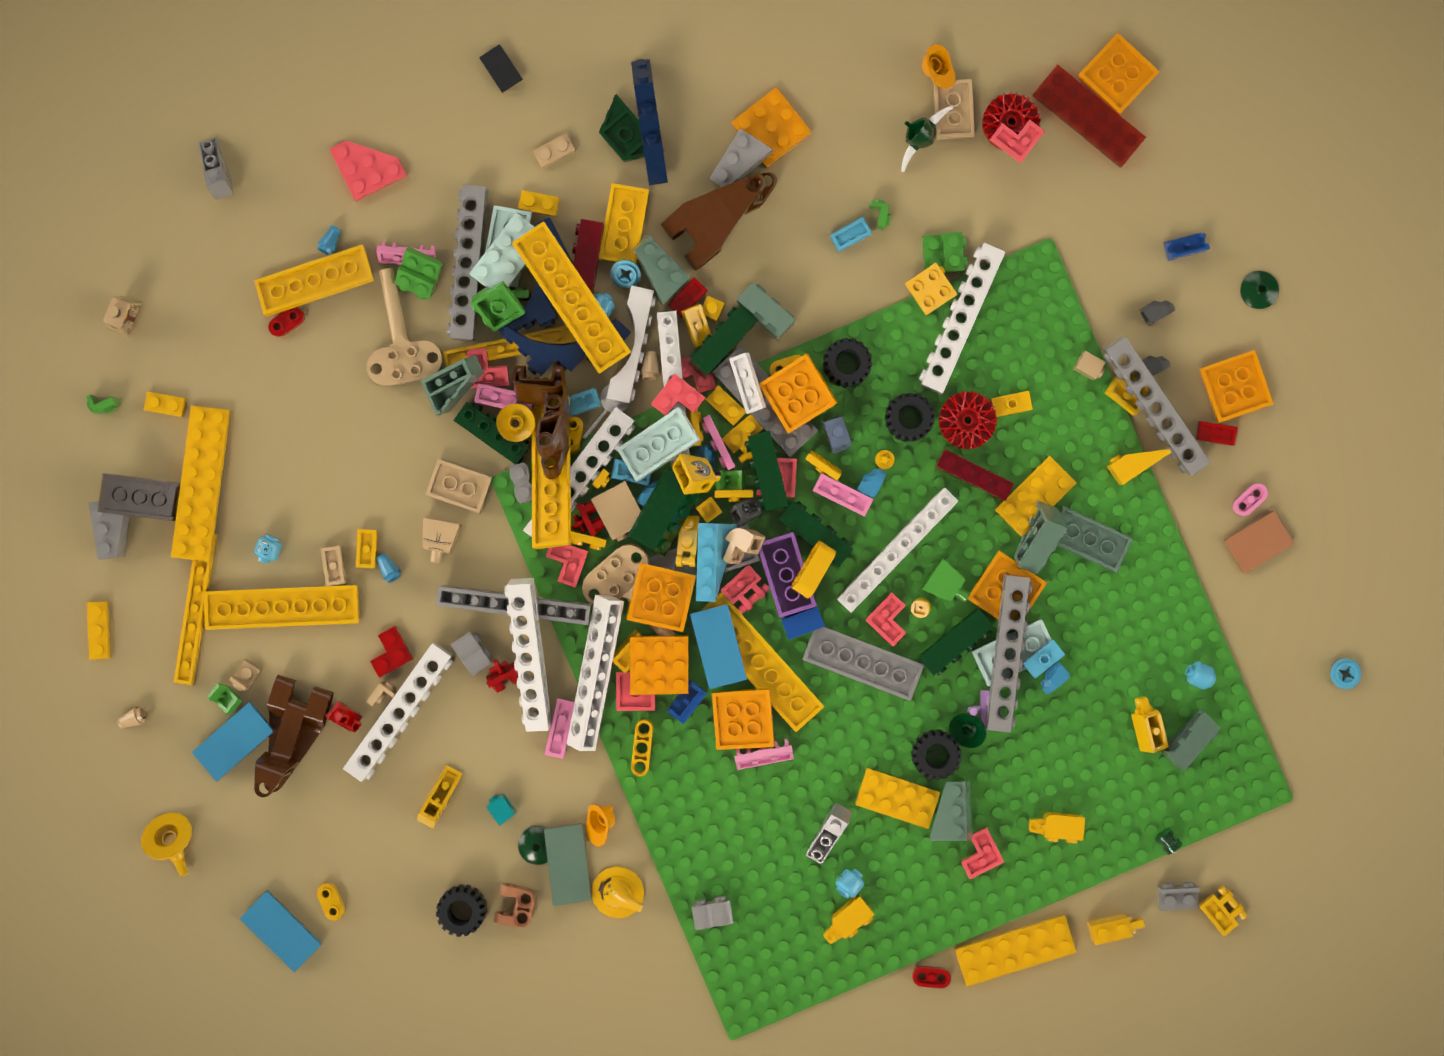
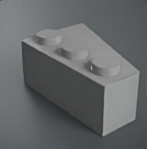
[709,129,775,187]
[89,501,131,560]

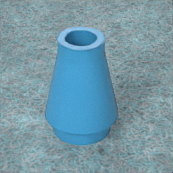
[317,226,341,255]
[376,553,401,583]

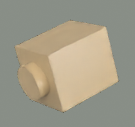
[1073,351,1106,381]

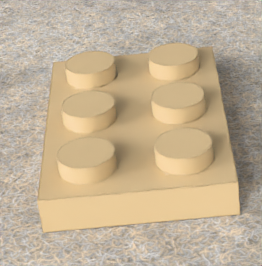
[933,79,975,140]
[425,459,493,514]

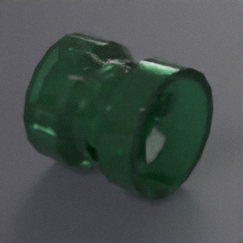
[1155,827,1182,855]

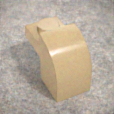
[723,528,765,564]

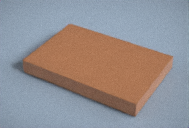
[1224,511,1294,573]

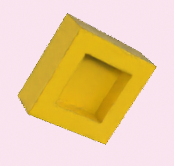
[702,295,725,321]
[592,469,611,489]
[696,497,722,523]

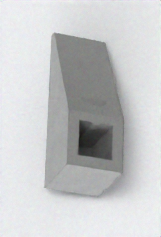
[198,137,233,200]
[805,802,852,864]

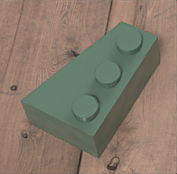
[633,236,690,305]
[737,283,795,341]
[421,355,484,416]
[1014,500,1067,574]
[1160,710,1221,771]
[929,781,972,841]

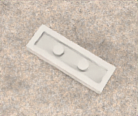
[729,352,766,414]

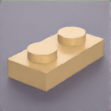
[533,133,576,169]
[320,545,346,586]

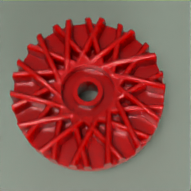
[982,92,1041,151]
[938,391,997,449]

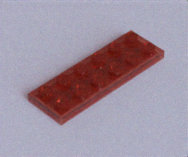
[1032,64,1146,168]

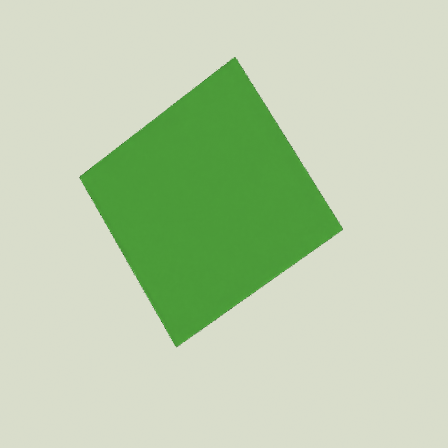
[492,238,1293,1040]

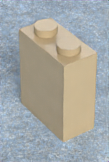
[591,481,641,542]

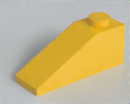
[1107,449,1171,485]
[417,765,463,829]

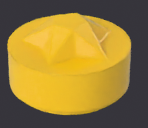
[875,450,895,469]
[911,598,931,618]

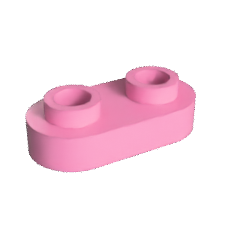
[1232,484,1268,516]

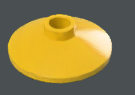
[496,404,535,442]

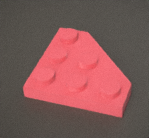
[330,141,407,201]

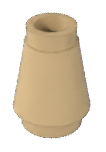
[640,351,660,381]
[117,707,148,729]

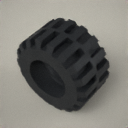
[823,338,872,388]
[885,392,935,442]
[911,730,962,780]
[436,884,487,937]

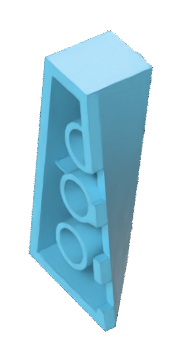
[696,523,737,602]

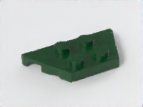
[599,94,664,162]

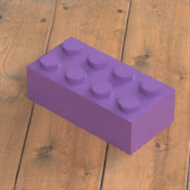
[759,532,817,618]

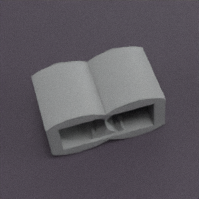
[510,463,532,504]
[451,631,493,676]
[691,896,733,930]

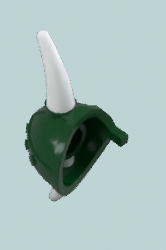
[901,106,953,172]

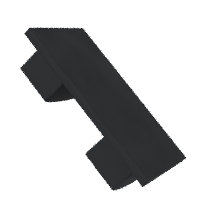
[479,44,523,93]

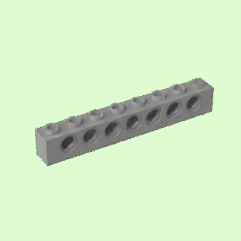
[447,185,488,342]
[1103,335,1211,476]
[985,575,1032,733]
[436,585,593,625]

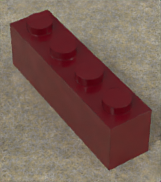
[571,219,604,294]
[934,449,1014,501]

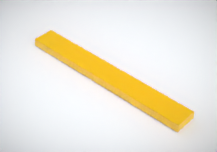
[443,325,577,367]
[173,534,217,685]

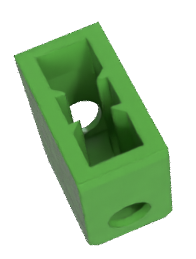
[921,559,970,602]

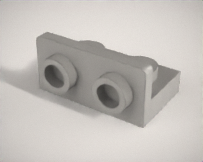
[1157,882,1200,911]

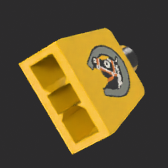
[672,454,721,494]

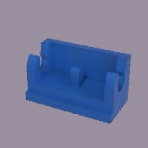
[1163,233,1210,261]
[781,606,825,640]
[667,679,707,724]

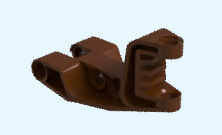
[661,172,777,271]
[512,365,571,479]
[254,675,334,798]

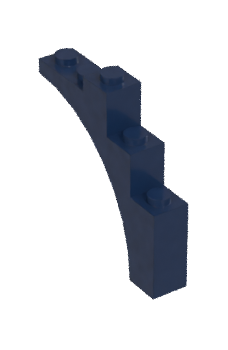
[631,59,668,185]
[498,217,572,336]
[502,318,631,376]

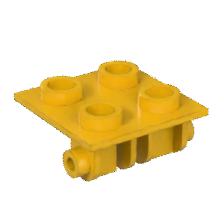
[905,263,958,315]

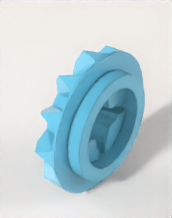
[610,258,641,288]
[1329,658,1362,689]

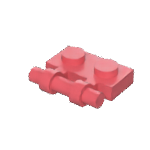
[720,564,770,614]

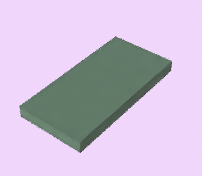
[1057,506,1133,573]
[544,823,591,906]

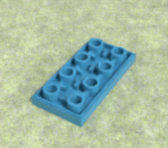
[690,604,747,689]
[192,702,275,782]
[240,890,322,972]

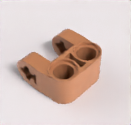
[494,883,536,927]

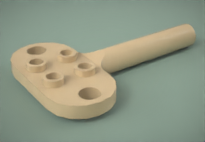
[367,268,443,386]
[582,544,678,636]

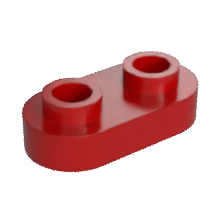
[268,307,305,337]
[912,966,951,989]

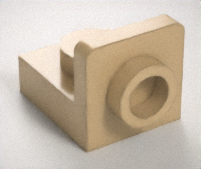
[229,660,262,691]
[366,682,397,706]

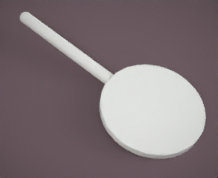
[583,385,631,439]

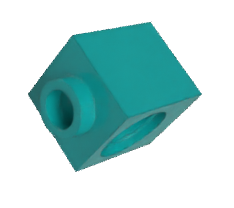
[486,794,517,826]

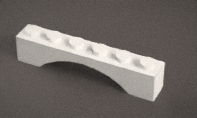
[606,285,656,404]

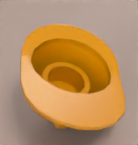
[922,44,956,89]
[586,804,616,847]

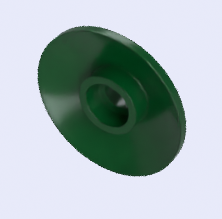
[1240,271,1279,309]
[949,713,987,748]
[518,826,547,865]

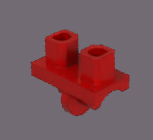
[571,501,605,536]
[486,659,519,693]
[325,701,362,733]

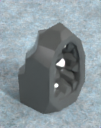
[1139,300,1175,326]
[1142,356,1170,376]
[730,498,763,526]

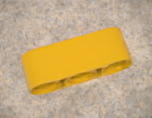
[791,541,836,599]
[631,719,653,776]

